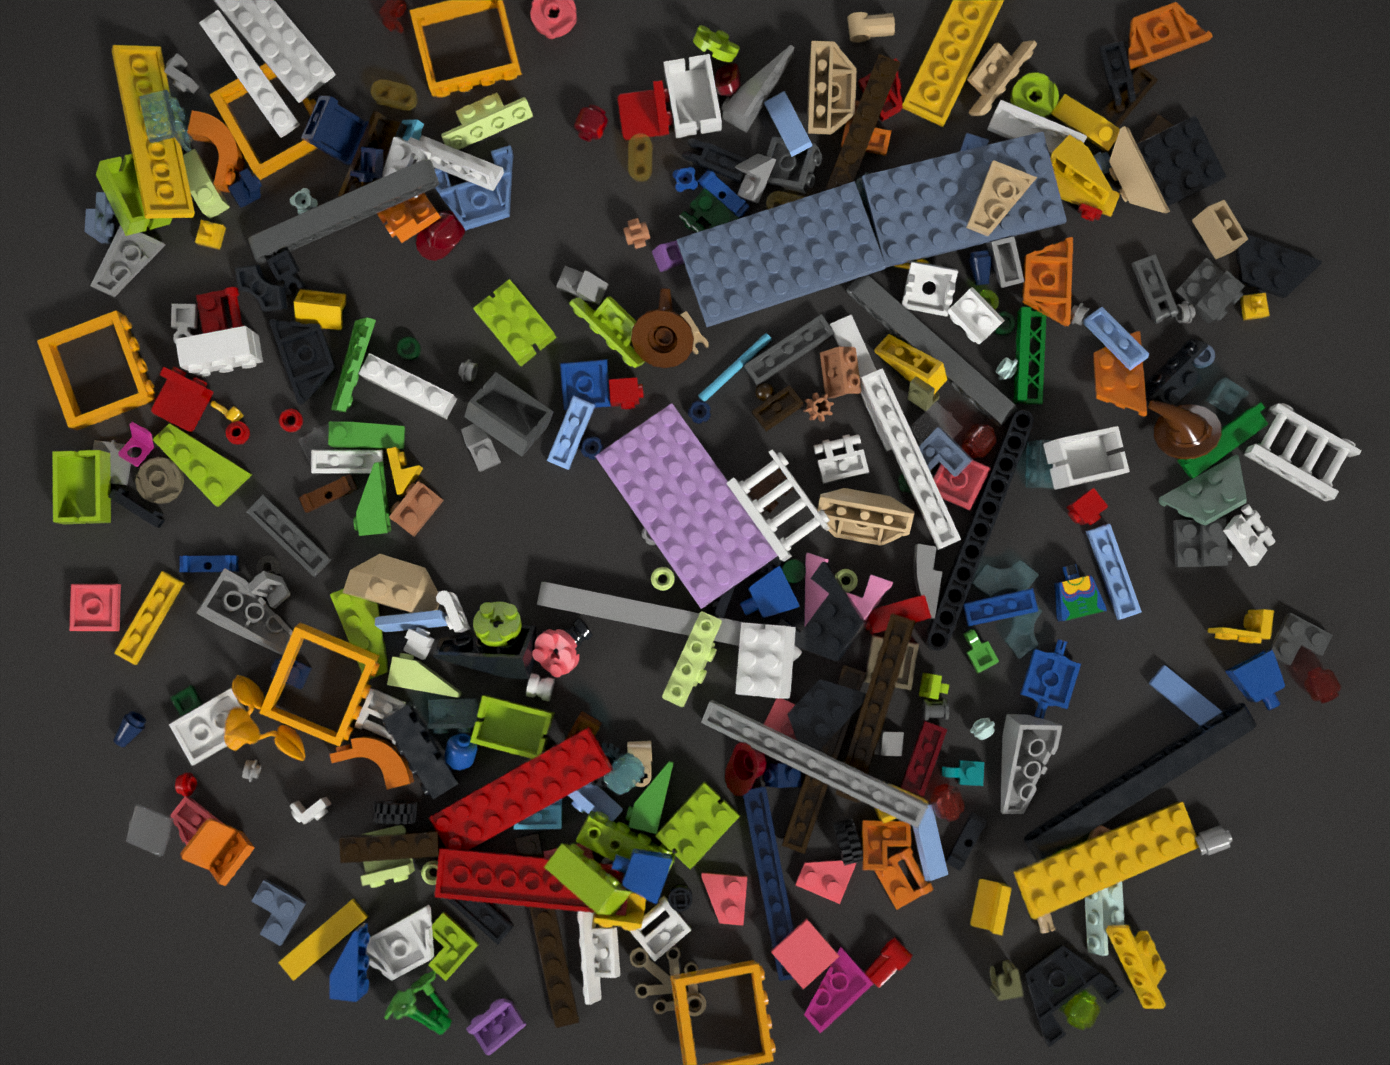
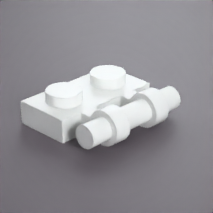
[813,434,869,484]
[1223,504,1275,567]

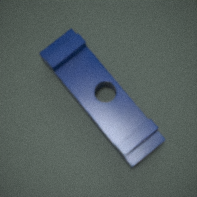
[698,169,749,219]
[180,555,239,573]

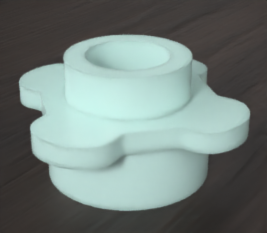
[290,188,318,215]
[996,357,1018,380]
[970,718,995,740]

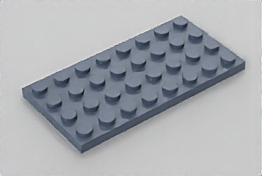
[861,132,1067,268]
[677,181,886,327]

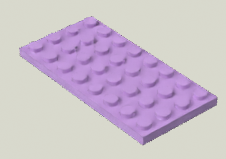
[595,403,778,609]

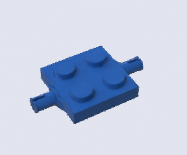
[1020,639,1081,719]

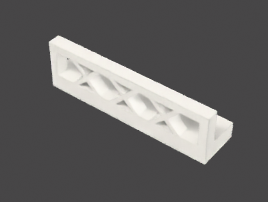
[987,100,1087,156]
[408,135,504,191]

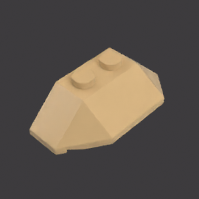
[807,41,856,134]
[1109,126,1170,214]
[817,488,914,546]
[343,554,439,613]

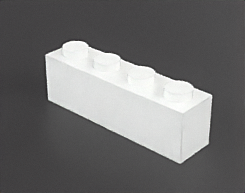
[359,353,457,419]

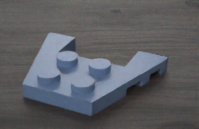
[435,145,513,230]

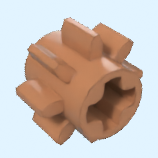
[623,218,650,249]
[803,393,834,422]

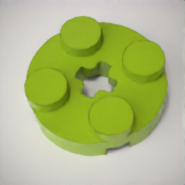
[693,25,740,62]
[1011,73,1059,118]
[473,602,522,647]

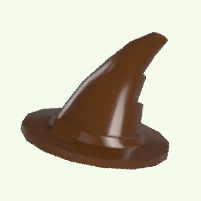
[631,288,694,368]
[1148,400,1222,459]

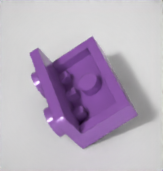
[466,998,527,1056]

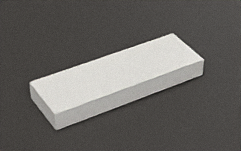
[311,450,383,473]

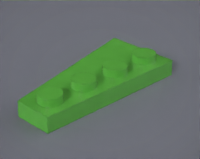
[331,317,376,412]

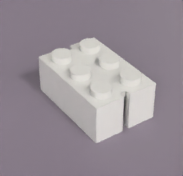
[664,54,722,138]
[175,326,263,377]
[1043,426,1130,490]
[735,623,796,699]

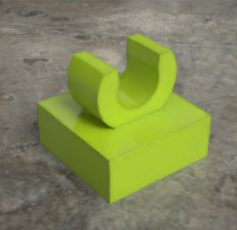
[919,673,949,699]

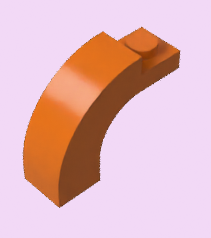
[187,110,244,192]
[330,736,414,789]

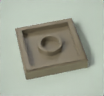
[864,635,919,690]

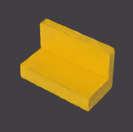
[294,289,346,330]
[970,878,1012,935]

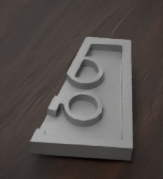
[90,225,165,297]

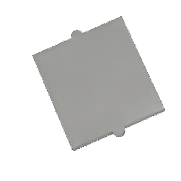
[93,440,133,486]

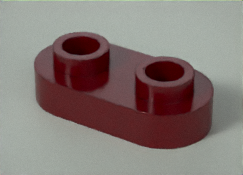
[715,63,741,96]

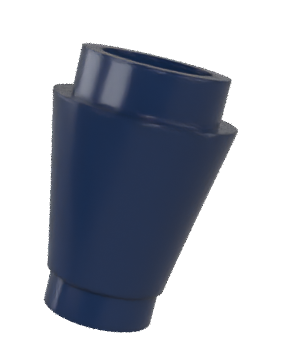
[968,251,992,286]
[113,711,146,747]

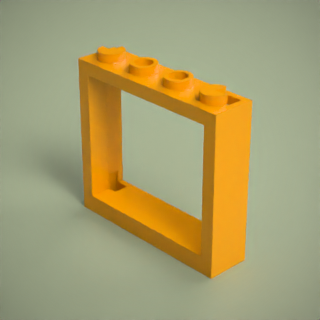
[410,0,522,97]
[210,63,317,180]
[37,311,156,430]
[260,622,380,747]
[670,960,776,1065]

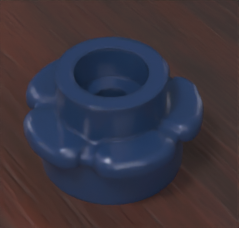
[688,401,711,424]
[581,437,604,460]

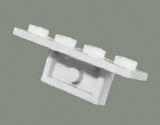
[577,911,620,1005]

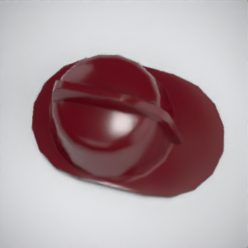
[416,210,465,261]
[725,742,766,796]

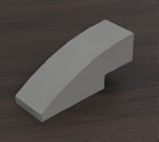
[986,236,1024,288]
[913,544,942,619]

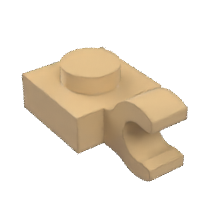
[681,311,709,354]

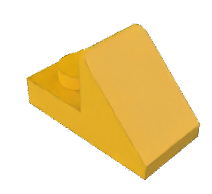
[387,447,423,497]

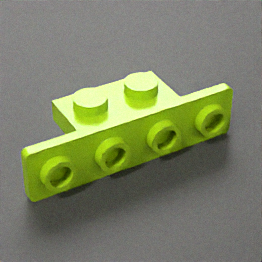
[569,296,645,368]

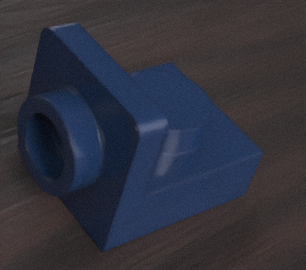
[271,656,312,689]

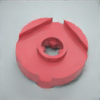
[531,0,577,39]
[532,629,579,677]

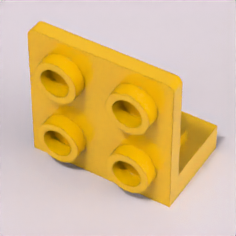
[1208,609,1274,644]
[593,890,646,931]

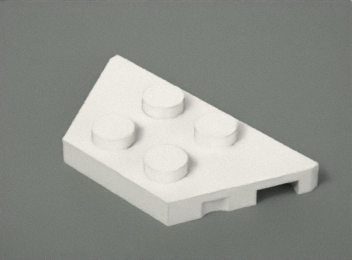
[367,905,434,981]

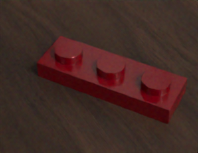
[900,721,948,797]

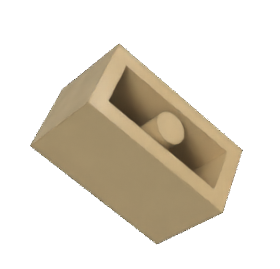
[1192,200,1248,259]

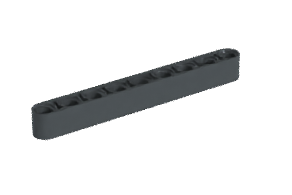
[248,160,439,263]
[846,275,1017,427]

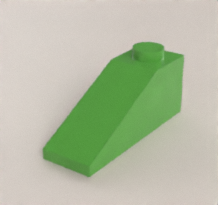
[328,421,405,450]
[354,461,391,536]
[626,761,674,834]

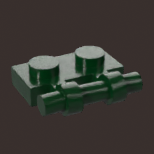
[679,188,739,233]

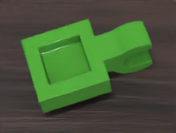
[963,629,999,673]

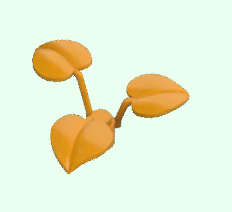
[224,675,305,761]

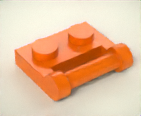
[874,847,934,910]

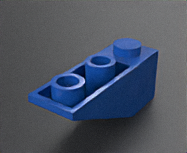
[330,923,370,1002]

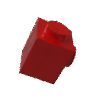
[609,378,644,409]
[1067,488,1109,525]

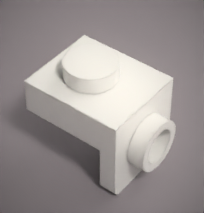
[404,627,435,660]
[290,797,332,824]

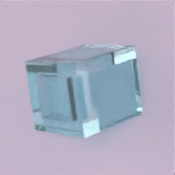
[1206,377,1249,415]

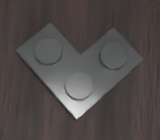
[1269,613,1333,666]

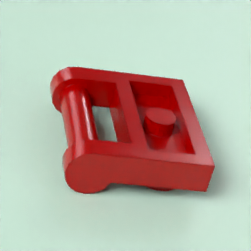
[196,287,244,334]

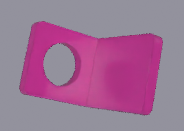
[118,422,154,467]

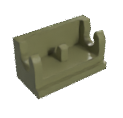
[989,960,1023,1001]

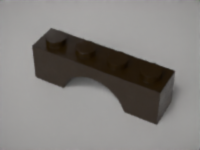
[339,829,439,863]

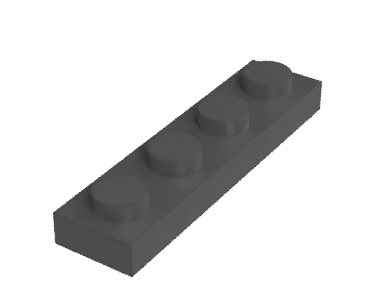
[744,314,835,386]
[247,495,332,577]

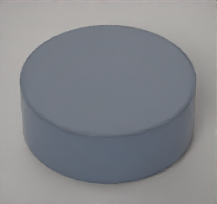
[1192,345,1215,368]

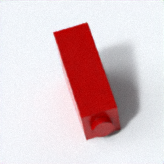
[864,595,932,634]

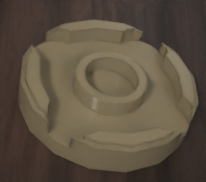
[135,457,184,504]

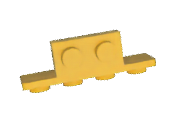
[1106,925,1166,1009]

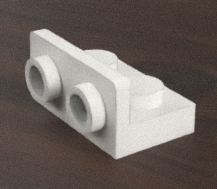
[947,287,1005,344]

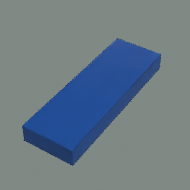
[963,588,1038,626]

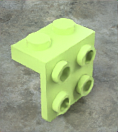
[361,825,415,888]

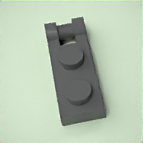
[1131,254,1178,324]

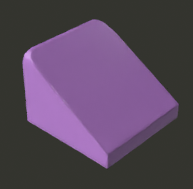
[652,241,684,272]

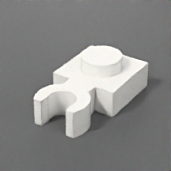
[171,304,198,343]

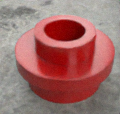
[279,409,303,432]
[226,421,250,445]
[175,772,197,796]

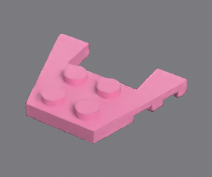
[805,553,893,626]

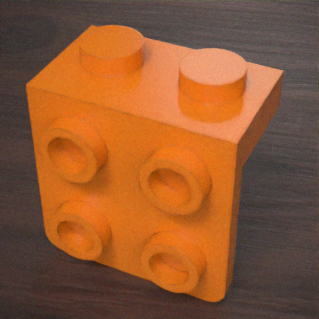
[180,818,255,886]

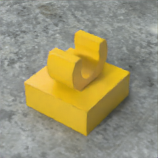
[195,220,226,249]
[1240,293,1269,320]

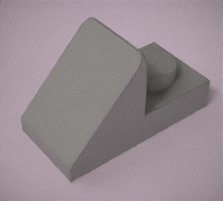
[735,154,776,203]
[556,266,608,306]
[461,424,501,472]
[874,730,904,756]

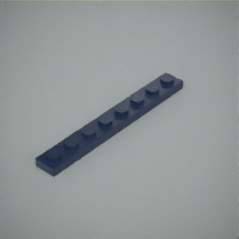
[743,786,794,981]

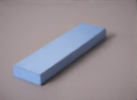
[1086,523,1142,620]

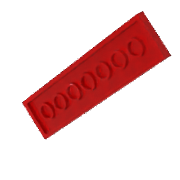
[429,727,613,850]
[435,848,628,916]

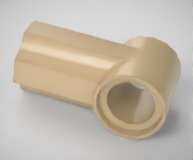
[848,12,895,42]

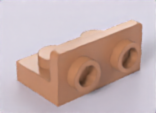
[820,347,861,398]
[389,481,444,537]

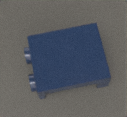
[301,96,369,165]

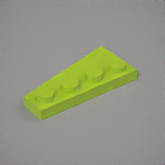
[153,423,252,507]

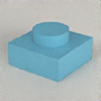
[402,120,424,141]

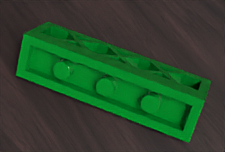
[1013,307,1046,405]
[1177,403,1268,479]

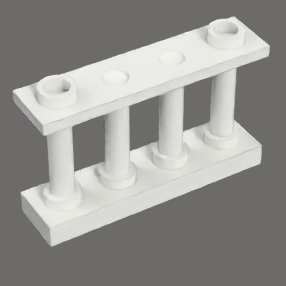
[1243,403,1361,501]
[727,449,830,562]

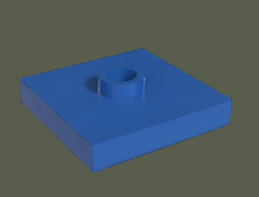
[560,360,611,410]

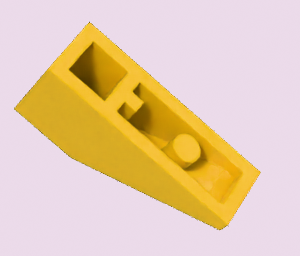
[1051,94,1120,153]
[1050,134,1112,205]
[874,334,947,394]

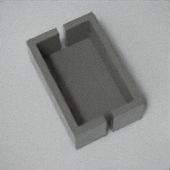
[464,372,553,457]

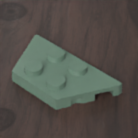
[1159,454,1247,526]

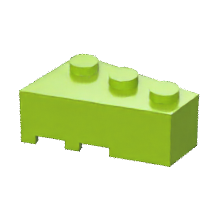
[545,843,631,915]

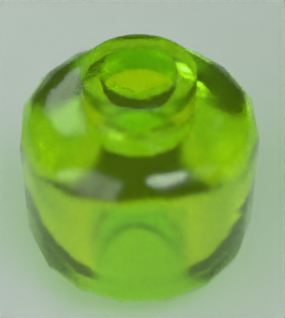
[1064,991,1101,1031]

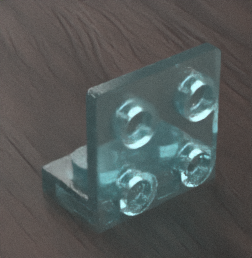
[139,90,192,152]

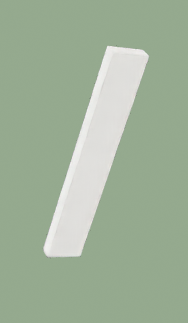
[829,315,892,452]

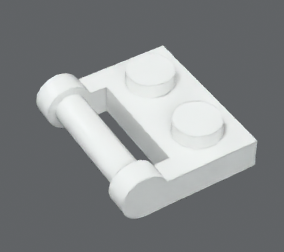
[383,137,432,198]
[436,591,471,633]
[355,688,416,744]
[630,896,691,961]

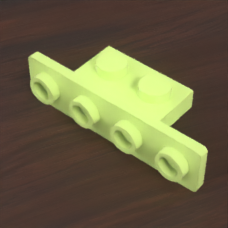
[441,93,533,150]
[662,612,722,707]

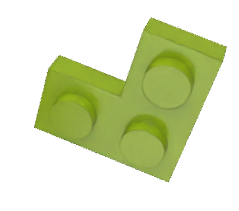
[428,911,479,981]

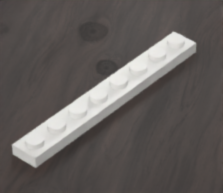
[860,368,961,550]

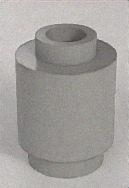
[1195,825,1233,856]

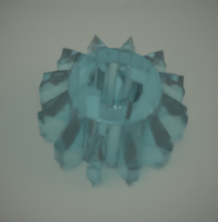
[604,753,645,795]

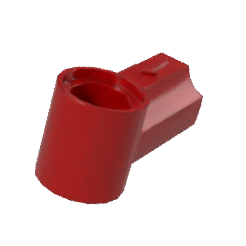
[864,938,913,988]

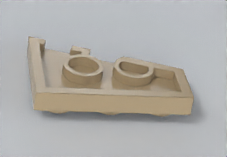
[966,160,1037,236]

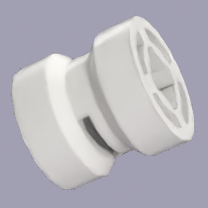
[526,673,555,701]

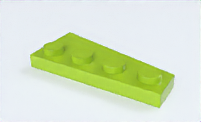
[330,589,389,680]

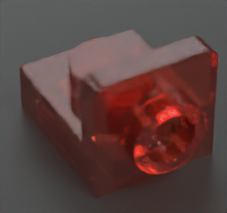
[379,0,407,33]

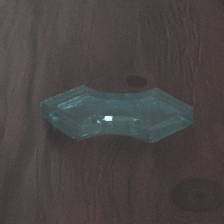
[972,560,1039,597]
[1004,605,1043,659]

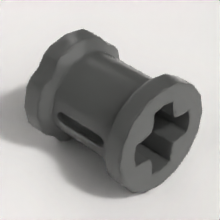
[922,699,949,720]

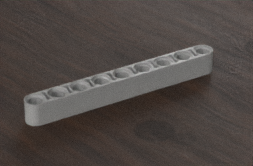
[537,582,744,646]

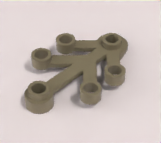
[630,945,706,1016]

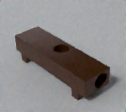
[299,474,358,513]

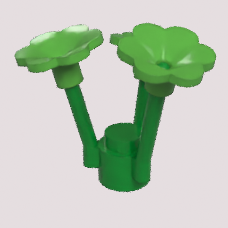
[384,971,452,1035]

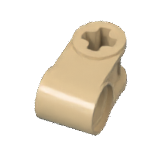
[627,741,652,787]

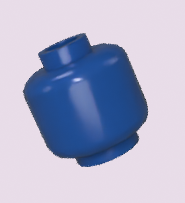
[444,734,477,770]

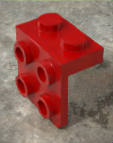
[618,80,673,140]
[151,367,214,432]

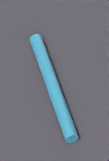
[698,333,772,402]

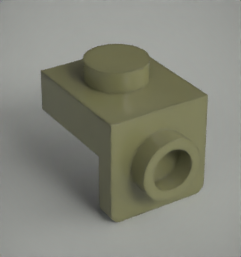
[907,376,940,411]

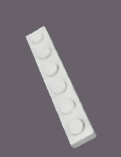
[199,10,300,138]

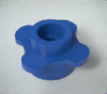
[673,167,698,192]

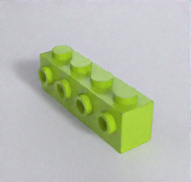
[576,810,675,872]

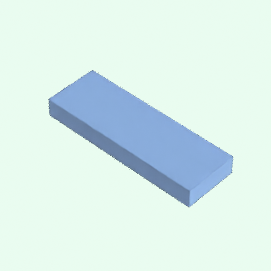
[764,91,813,157]
[1083,307,1149,370]
[547,396,595,470]
[375,610,448,632]
[913,804,948,881]

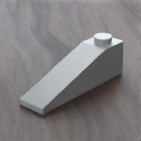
[722,45,794,133]
[197,568,293,655]
[1001,714,1062,814]

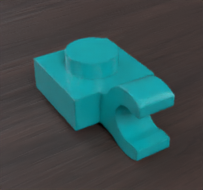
[942,760,984,786]

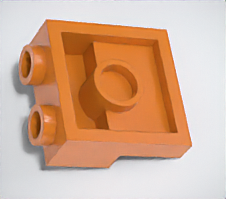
[377,193,441,243]

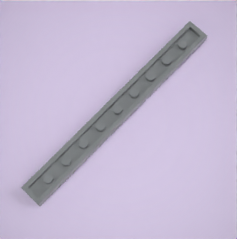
[701,700,929,828]

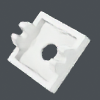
[901,261,958,316]

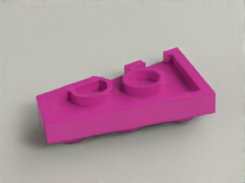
[804,947,874,1033]

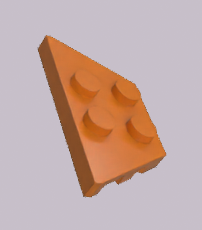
[1128,2,1213,69]
[1022,237,1073,326]
[1093,331,1147,416]

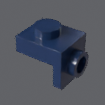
[350,147,384,182]
[229,168,262,207]
[763,762,802,788]

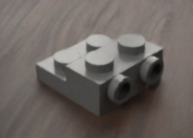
[766,136,822,194]
[1174,257,1244,324]
[1173,518,1232,567]

